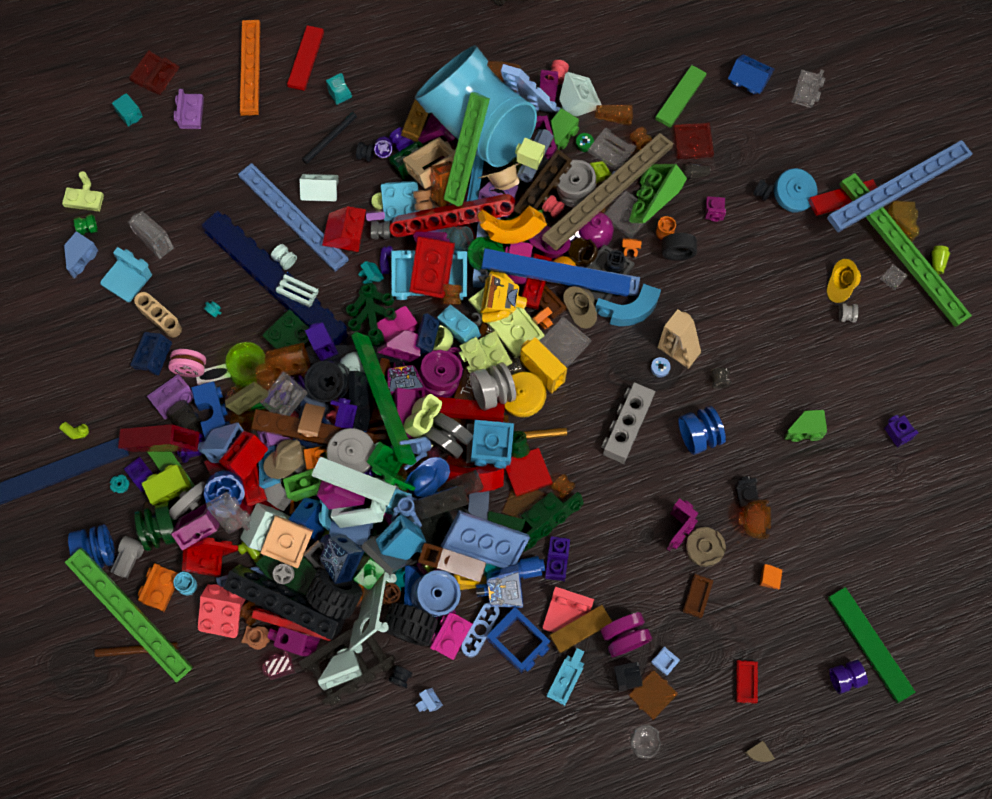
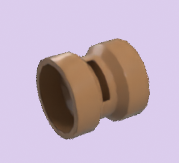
[413,189,433,210]

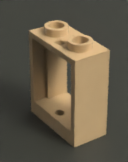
[403,137,456,189]

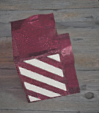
[262,651,295,680]

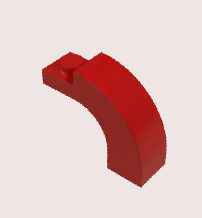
[443,463,504,492]

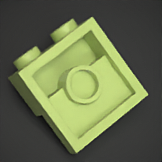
[459,331,512,373]

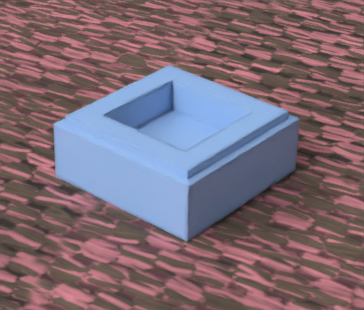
[651,647,680,676]

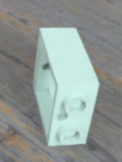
[330,477,386,528]

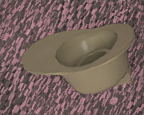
[563,286,597,329]
[263,439,306,479]

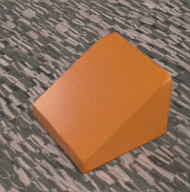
[760,564,782,590]

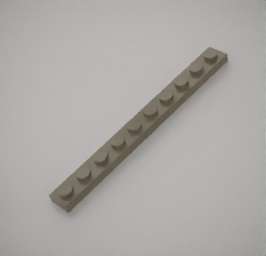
[542,133,674,250]

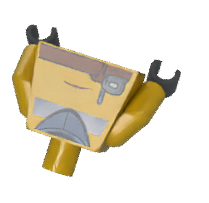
[471,269,527,326]

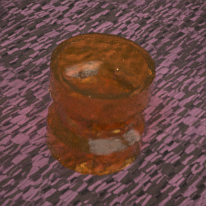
[442,284,462,305]
[255,364,276,391]

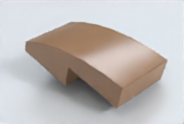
[298,403,325,437]

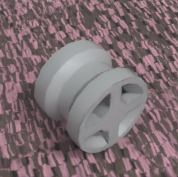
[839,303,858,323]
[273,564,295,584]

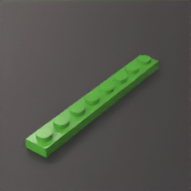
[65,548,193,683]

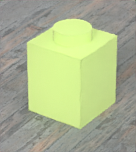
[515,138,545,170]

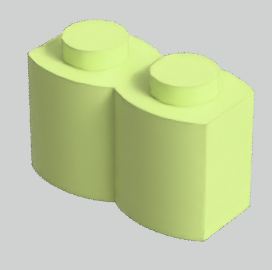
[403,394,442,438]

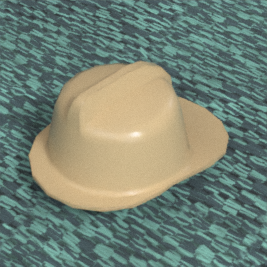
[478,163,520,190]

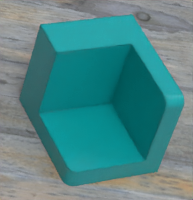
[326,73,352,105]

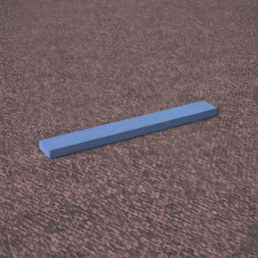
[238,163,349,272]

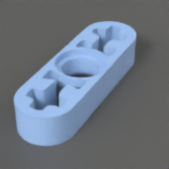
[462,602,499,658]

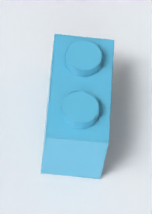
[437,304,481,344]

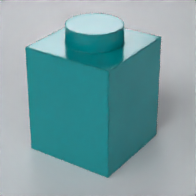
[112,93,143,127]

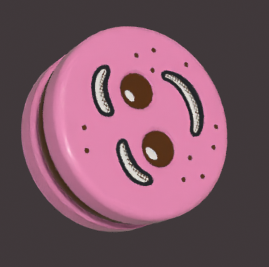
[168,349,206,377]

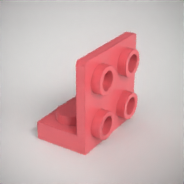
[543,587,594,633]

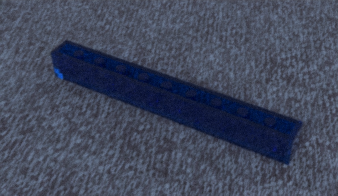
[202,211,348,345]

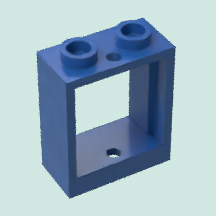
[486,607,550,673]

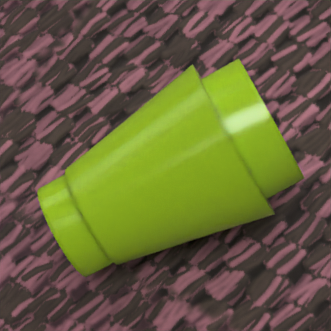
[931,246,950,274]

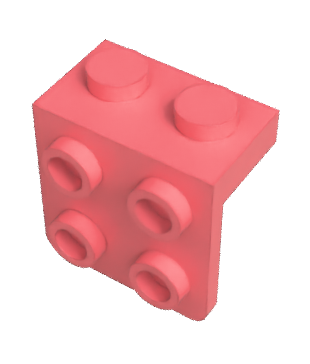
[198,584,246,638]

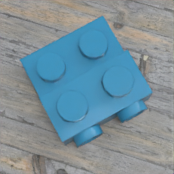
[471,420,514,468]

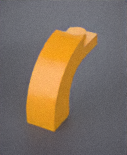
[478,206,547,244]

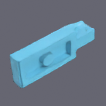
[546,648,584,706]

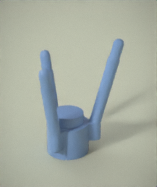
[390,436,431,470]
[391,495,422,527]

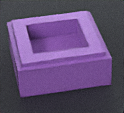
[366,210,385,221]

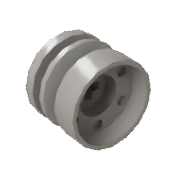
[470,362,516,411]

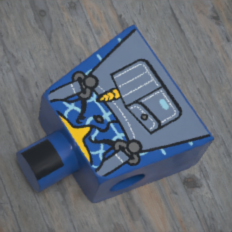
[476,564,523,608]

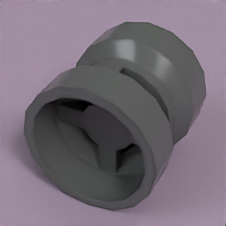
[371,221,391,239]

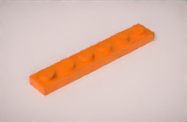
[240,20,261,116]

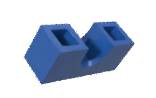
[191,381,230,440]

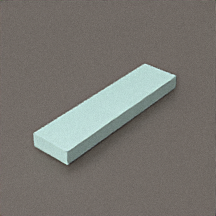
[312,457,396,506]

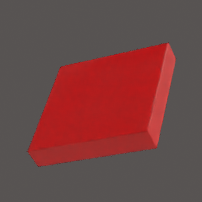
[505,448,553,497]

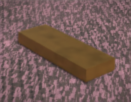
[401,99,428,142]
[550,605,612,654]

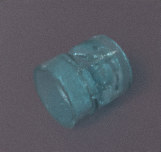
[440,226,474,251]

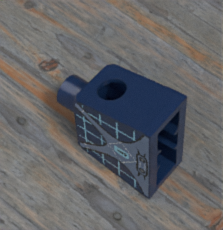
[320,534,364,584]

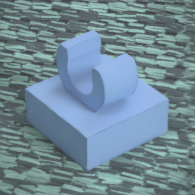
[416,688,443,712]

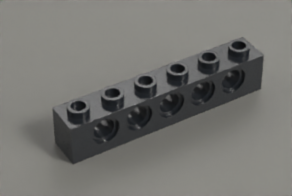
[224,565,346,640]

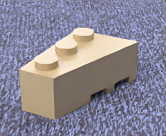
[658,309,701,369]

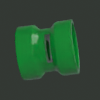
[74,214,98,235]

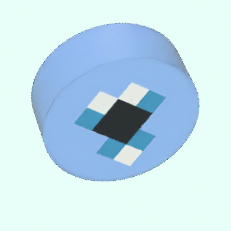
[651,357,670,377]

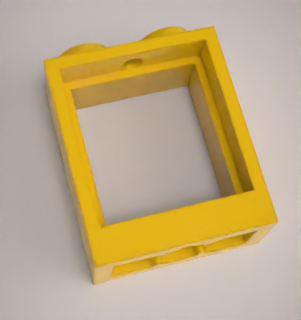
[520,337,567,394]

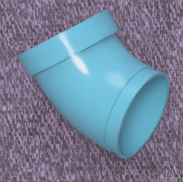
[415,45,537,167]

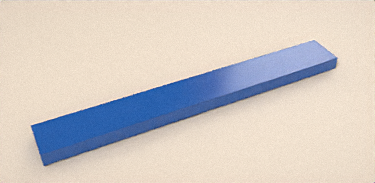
[481,248,631,296]

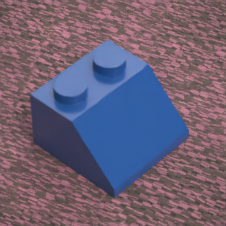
[728,54,774,94]

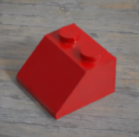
[322,206,366,252]

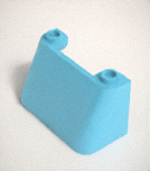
[392,250,467,300]

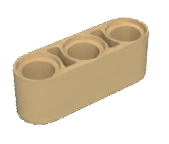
[134,292,182,338]

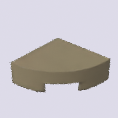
[745,741,775,762]

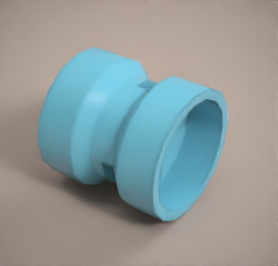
[173,572,198,596]

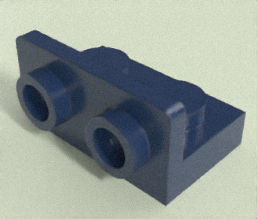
[416,313,440,359]
[130,332,172,375]

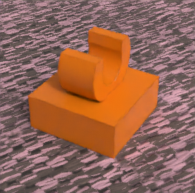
[622,238,642,257]
[532,307,553,330]
[304,447,327,469]

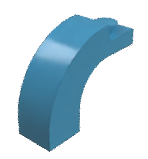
[596,284,661,326]

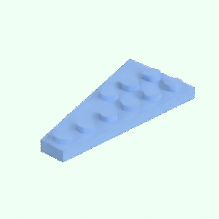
[501,64,561,115]

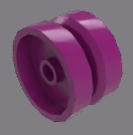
[418,350,463,398]
[600,612,653,657]

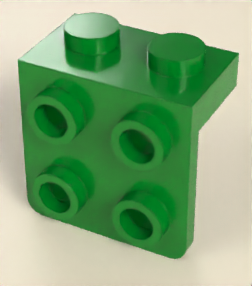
[367,442,416,491]

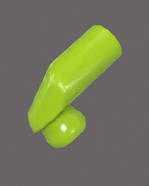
[60,422,89,439]
[238,541,263,563]

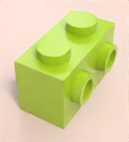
[142,464,192,506]

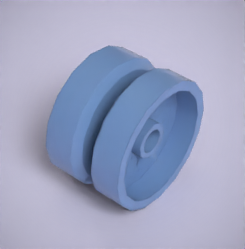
[410,570,461,617]

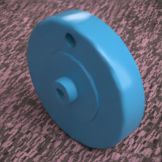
[774,168,818,212]

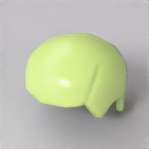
[433,325,453,351]

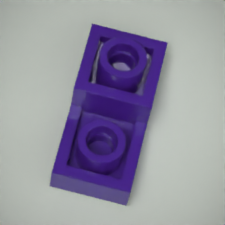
[545,536,570,581]

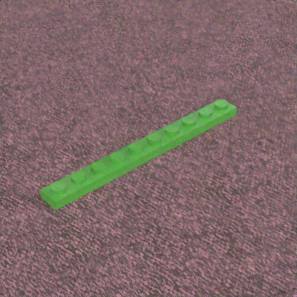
[839,173,972,327]

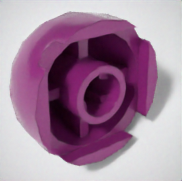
[578,212,614,249]

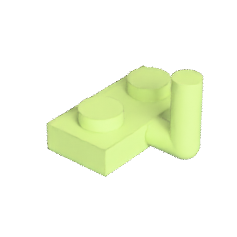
[62,172,104,212]

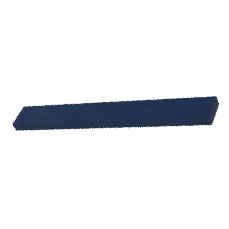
[0,438,130,505]

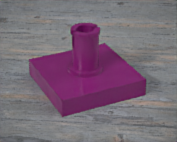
[418,113,455,143]

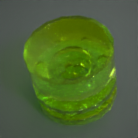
[225,342,270,388]

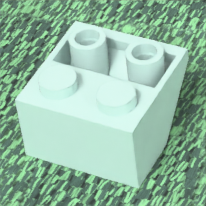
[240,503,290,551]

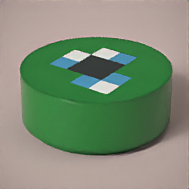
[576,133,594,152]

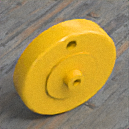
[505,372,546,417]

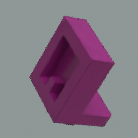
[705,196,726,222]

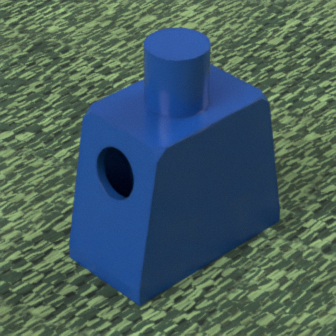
[288,496,325,544]

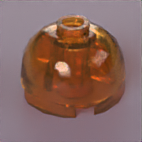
[739,500,771,539]

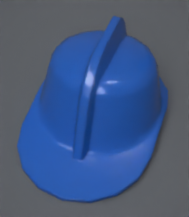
[407,457,450,498]

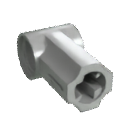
[110,536,144,579]

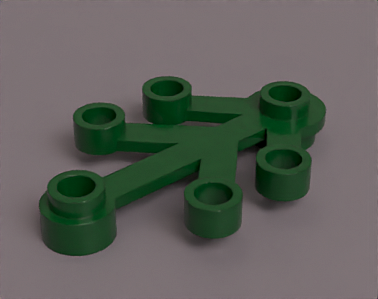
[346,283,397,345]

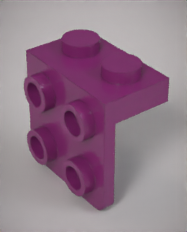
[667,498,699,551]

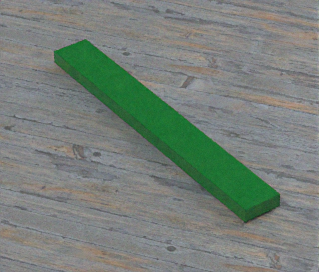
[351,332,417,465]

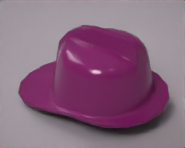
[528,226,571,259]

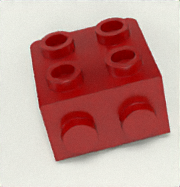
[182,538,239,577]

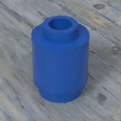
[516,556,545,579]

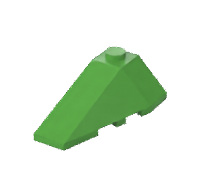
[629,164,687,223]

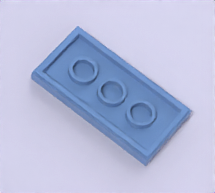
[441,511,530,568]

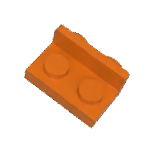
[138,563,179,612]

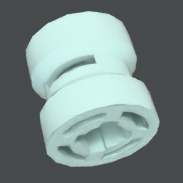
[271,244,297,270]

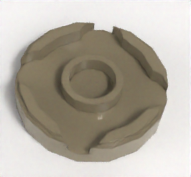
[685,527,726,567]

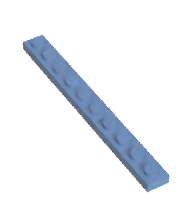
[827,140,972,232]

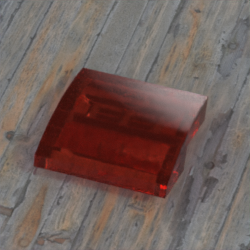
[129,50,180,95]

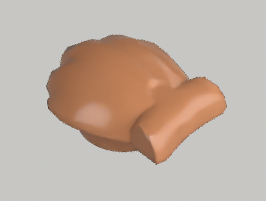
[241,626,270,650]

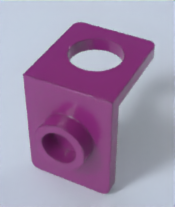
[539,70,558,102]

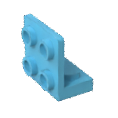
[381,181,420,221]

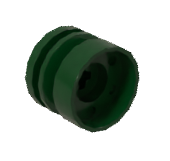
[134,502,177,552]

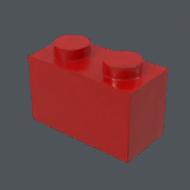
[219,431,268,480]

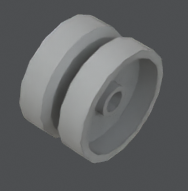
[556,160,596,207]

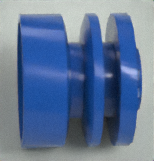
[678,406,726,455]
[68,524,115,568]

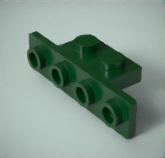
[521,492,584,552]

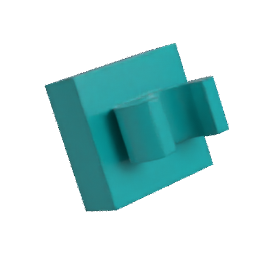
[358,261,384,284]

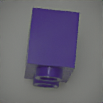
[305,322,339,361]

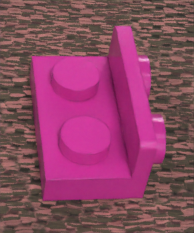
[431,612,473,660]

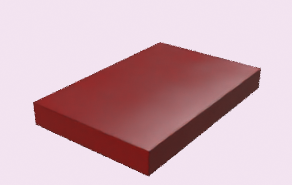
[409,236,455,299]

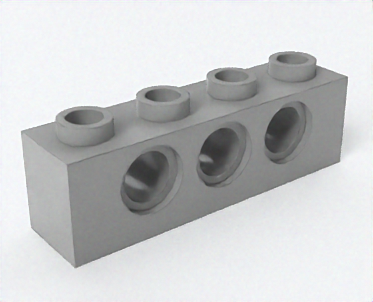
[601,383,655,464]

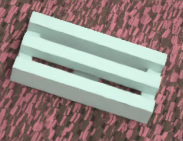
[276,274,319,307]

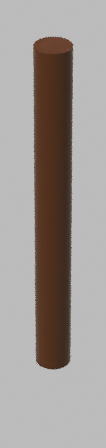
[95,642,178,657]

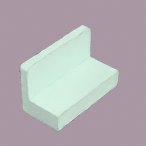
[300,174,339,201]

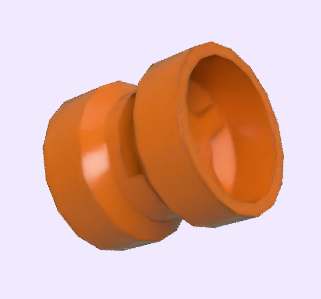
[656,216,676,240]

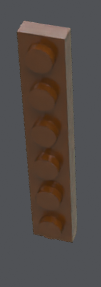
[251,409,374,446]

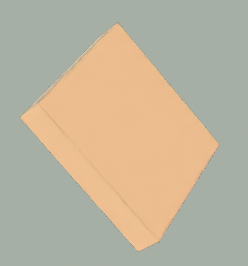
[261,515,314,568]

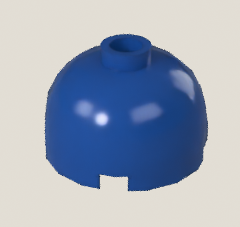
[204,470,245,512]

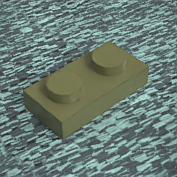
[225,382,268,415]

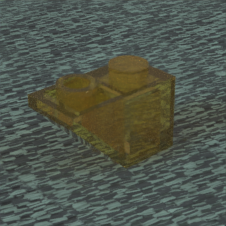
[888,201,919,242]

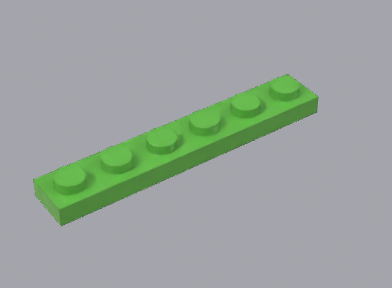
[444,92,490,206]

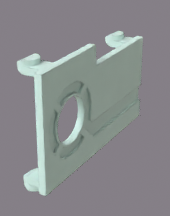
[349,571,397,653]

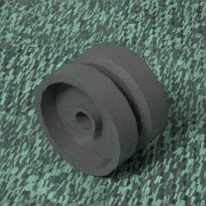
[422,412,473,459]

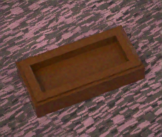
[682,574,714,619]

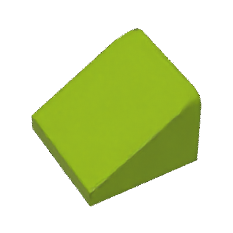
[590,161,612,184]

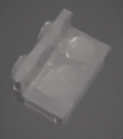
[792,69,826,108]
[206,492,251,534]

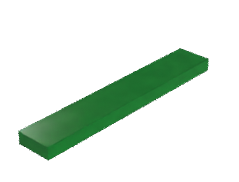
[828,587,916,703]

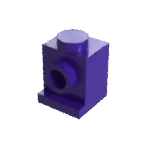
[884,415,919,448]

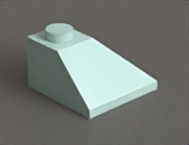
[560,72,602,116]
[318,648,362,690]

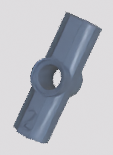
[517,129,554,183]

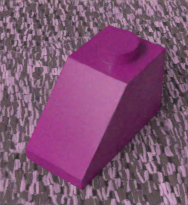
[377,330,420,362]
[317,480,365,510]

